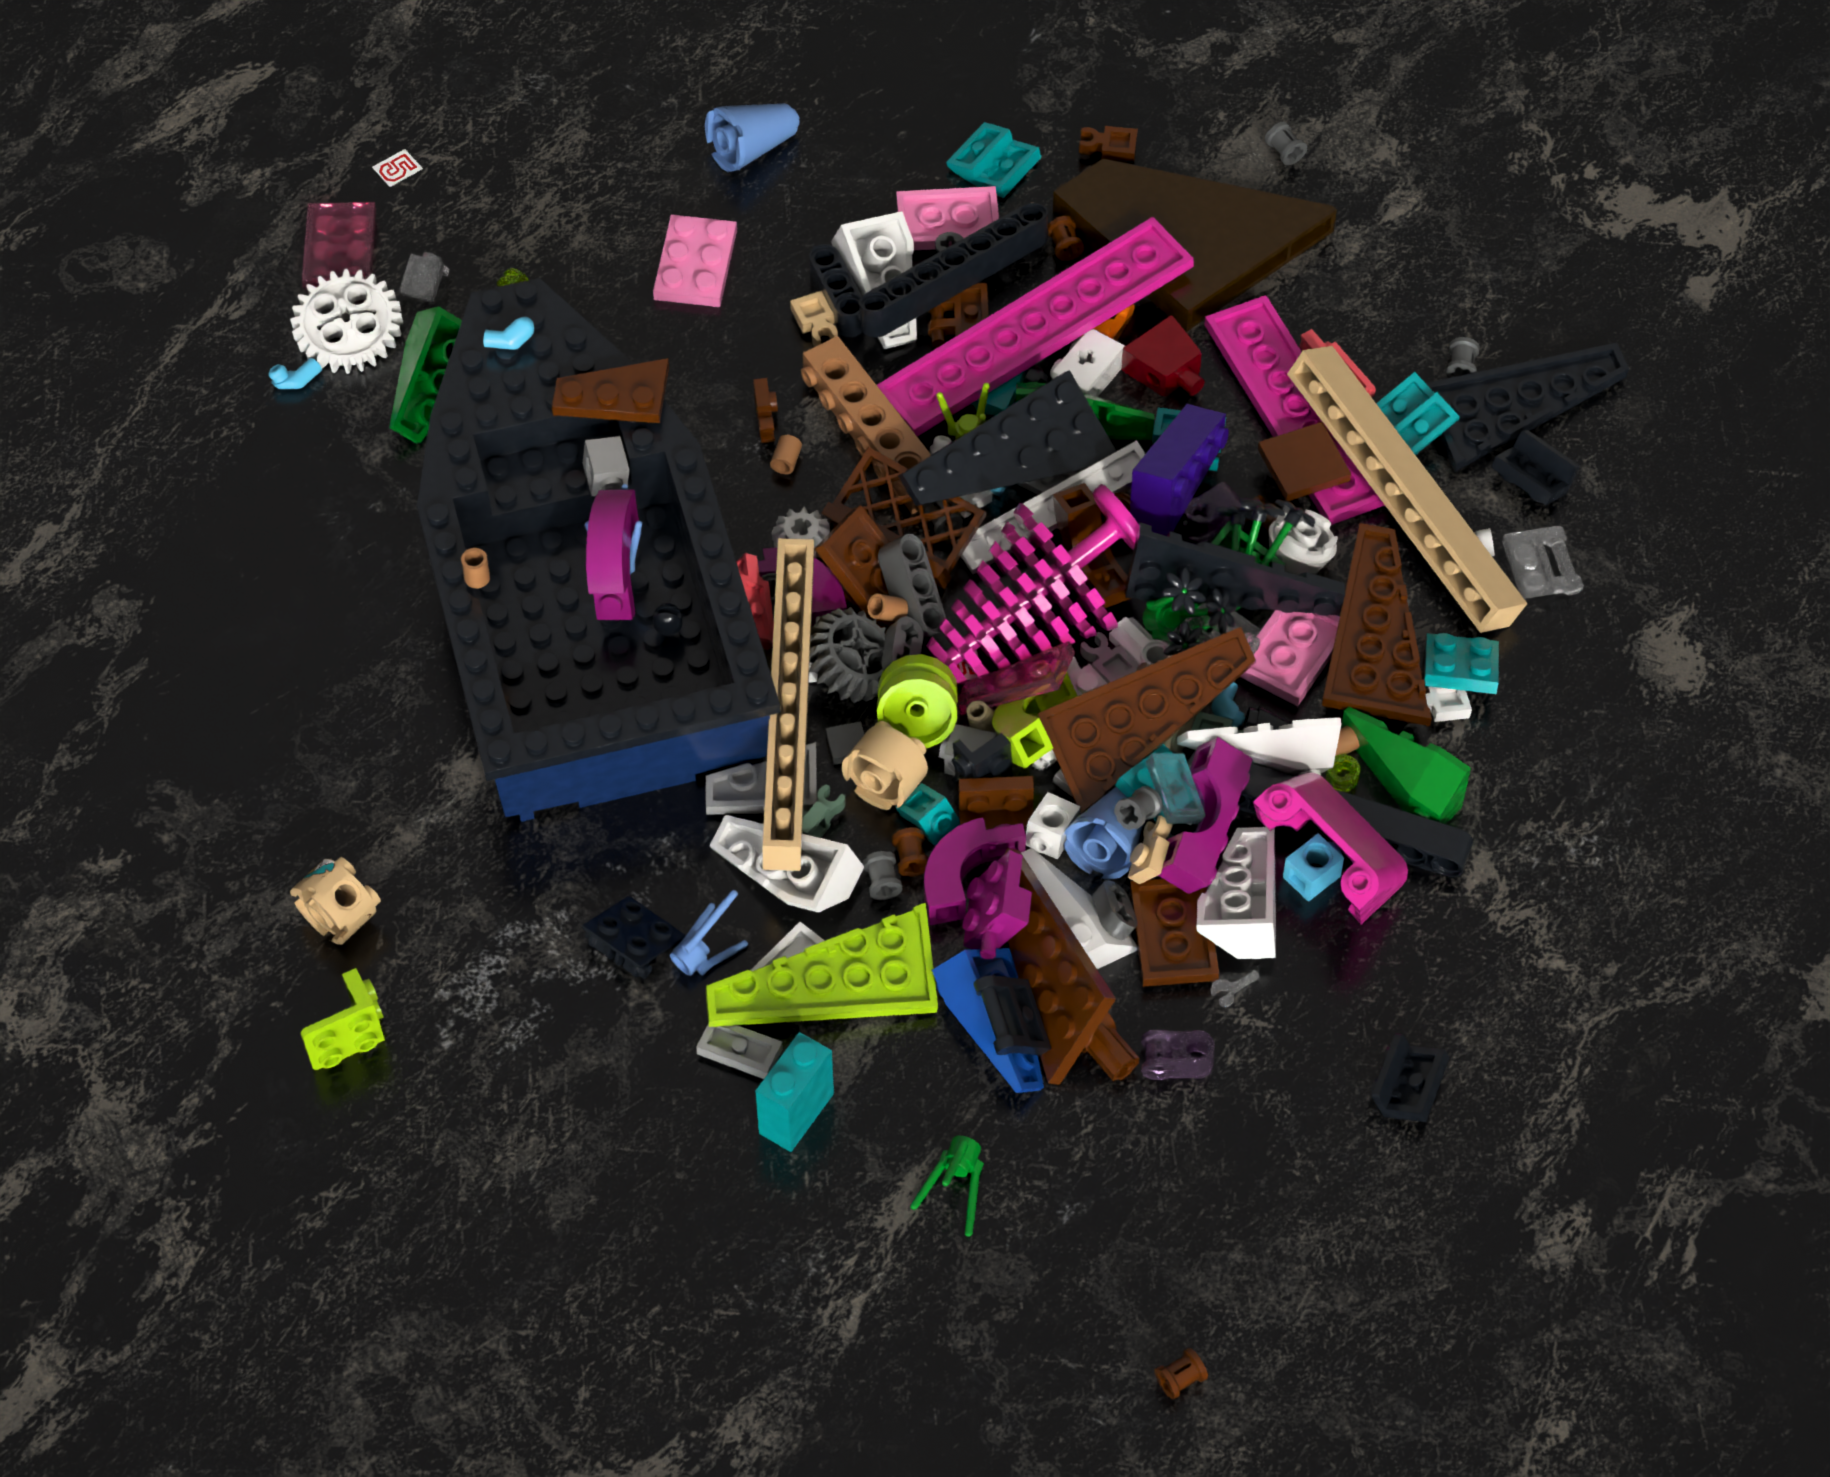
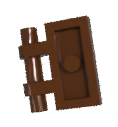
[928,283,989,348]

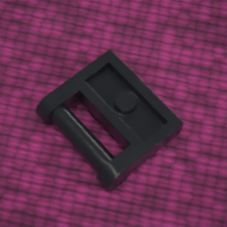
[973,975,1052,1055]

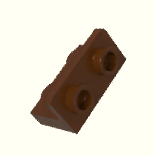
[958,776,1034,831]

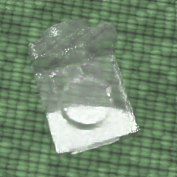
[399,252,450,303]

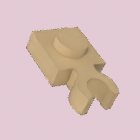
[790,291,838,347]
[1128,815,1172,884]

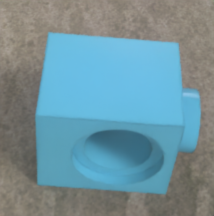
[1283,833,1344,902]

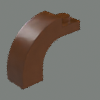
[1053,483,1131,608]

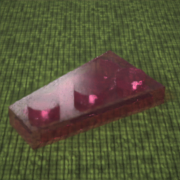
[957,641,1075,715]

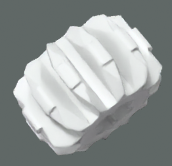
[772,507,830,558]

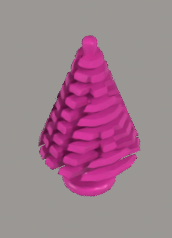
[926,484,1139,686]

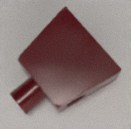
[1121,315,1205,396]

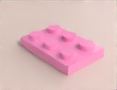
[896,186,999,250]
[653,215,737,307]
[1240,610,1340,706]

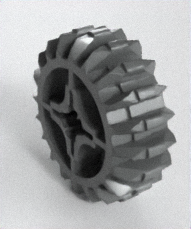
[809,607,888,703]

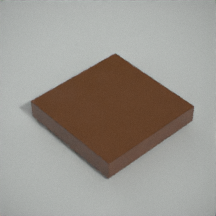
[1258,422,1351,501]

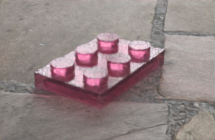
[302,202,376,289]

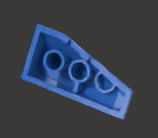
[932,948,1044,1093]

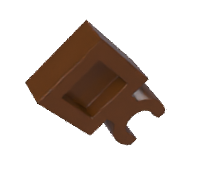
[1079,126,1138,162]
[753,378,778,443]

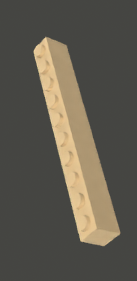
[1287,346,1527,633]
[763,538,814,871]

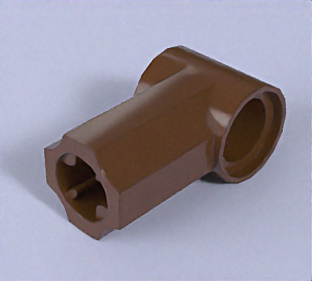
[1082,1012,1140,1081]

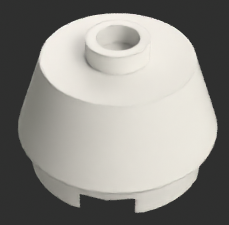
[1269,510,1338,575]

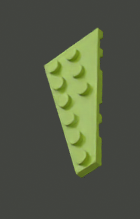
[706,903,938,1027]

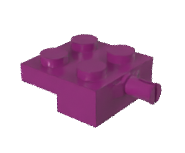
[962,850,1032,959]

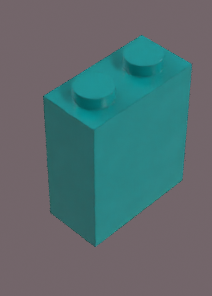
[755,1032,834,1152]

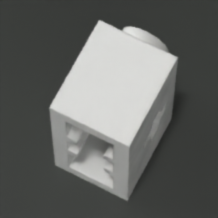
[1050,329,1125,397]

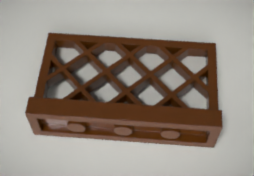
[821,447,987,589]

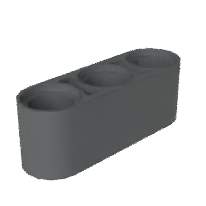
[878,534,946,640]

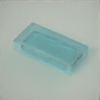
[1146,753,1206,824]

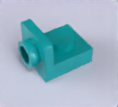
[895,783,960,845]

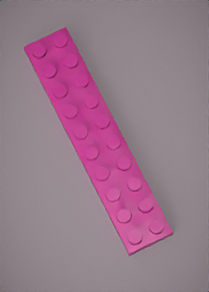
[877,217,1194,437]

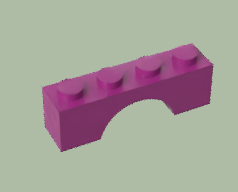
[1158,737,1253,894]

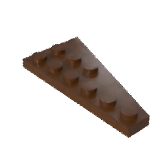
[1322,523,1432,726]
[1037,627,1256,814]
[1004,848,1116,1085]

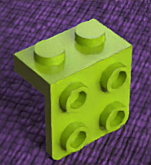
[300,968,385,1070]

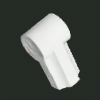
[1109,617,1173,667]

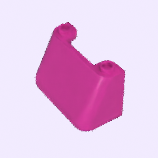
[1253,773,1408,925]

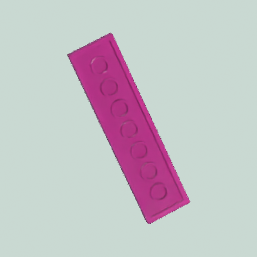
[1204,295,1385,525]

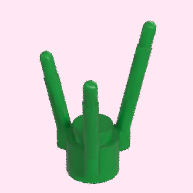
[910,1136,984,1237]

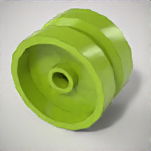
[877,654,958,748]

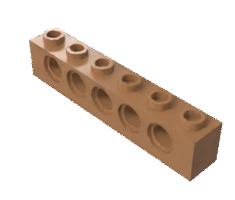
[801,336,931,514]

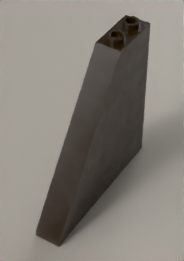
[1053,159,1337,332]

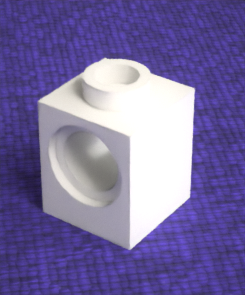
[1026,792,1081,860]

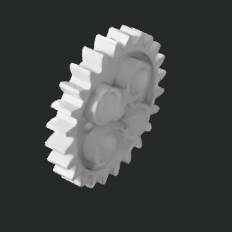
[291,269,403,374]

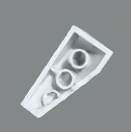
[831,211,917,349]
[1177,718,1341,776]
[710,815,864,912]
[1197,827,1276,959]
[1021,848,1138,969]

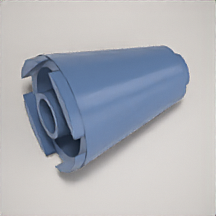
[705,103,799,172]
[1064,787,1146,880]

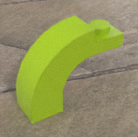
[992,666,1078,768]

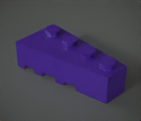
[1130,404,1229,536]

